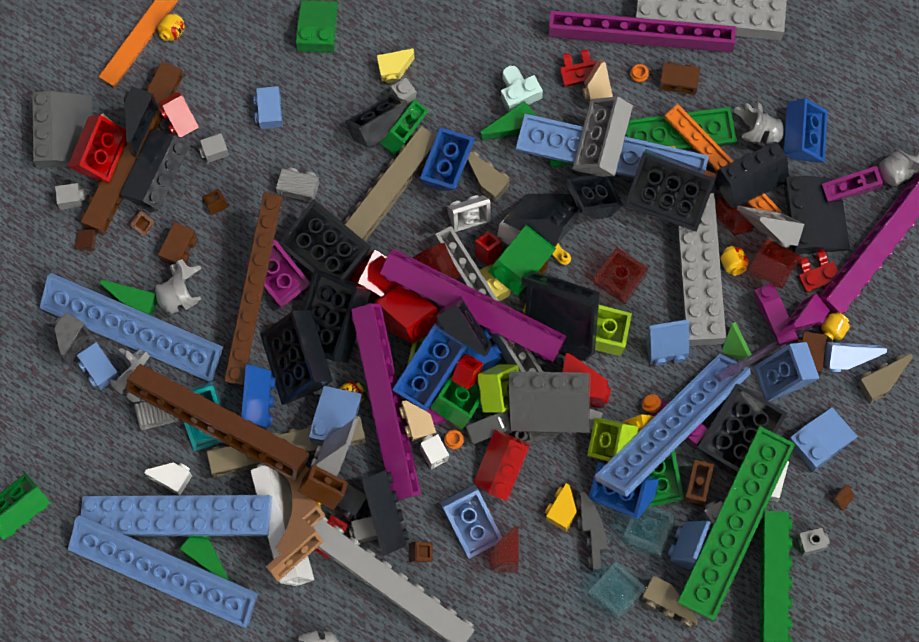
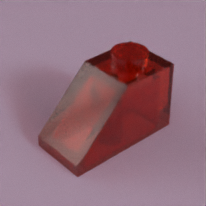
[715,197,754,236]

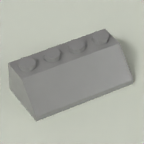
[573,96,633,177]

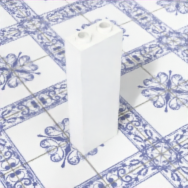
[251,463,314,586]

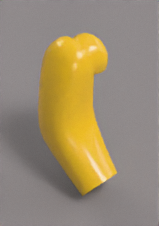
[551,243,571,265]

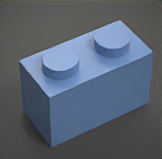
[254,86,283,129]
[77,342,120,390]

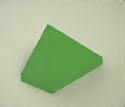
[722,322,752,362]

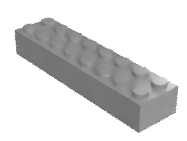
[636,0,787,41]
[676,193,726,346]

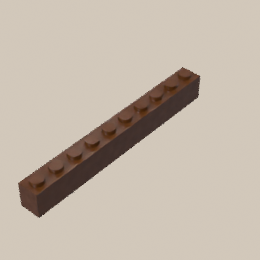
[80,62,184,236]
[224,192,283,386]
[126,364,309,481]

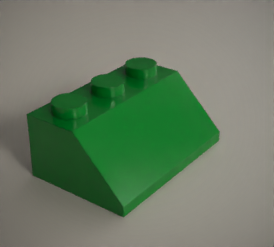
[0,473,51,540]

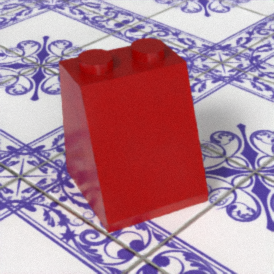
[350,250,400,301]
[375,284,439,344]
[562,353,611,408]

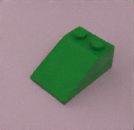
[296,0,338,53]
[488,225,556,296]
[647,449,684,508]

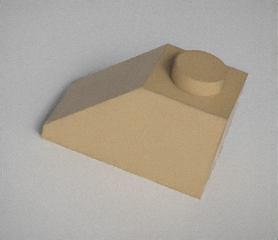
[583,59,613,102]

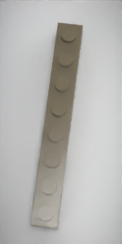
[344,126,436,241]
[207,416,366,478]

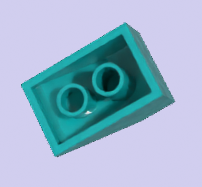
[184,381,222,451]

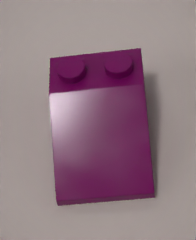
[245,240,310,308]

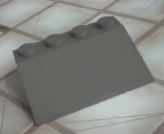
[32,91,92,169]
[509,371,591,433]

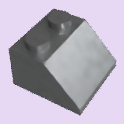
[54,312,91,365]

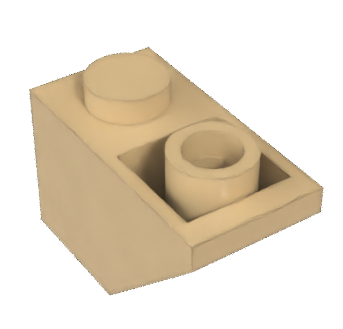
[399,400,436,442]

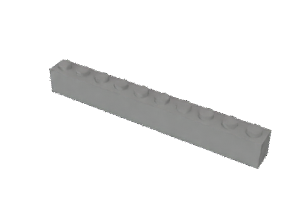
[432,226,543,372]
[313,517,475,642]

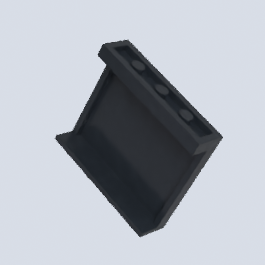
[521,270,600,361]

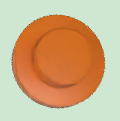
[630,64,649,82]
[642,394,661,413]
[444,430,464,449]

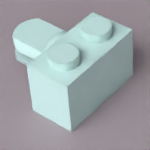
[501,66,543,112]

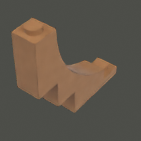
[266,467,325,581]

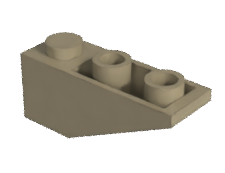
[466,150,510,203]
[858,354,913,403]
[642,575,699,628]

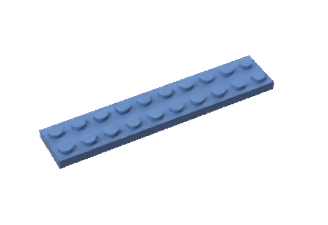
[516,114,709,178]
[39,273,223,382]
[595,354,751,497]
[81,495,272,536]
[68,515,258,628]

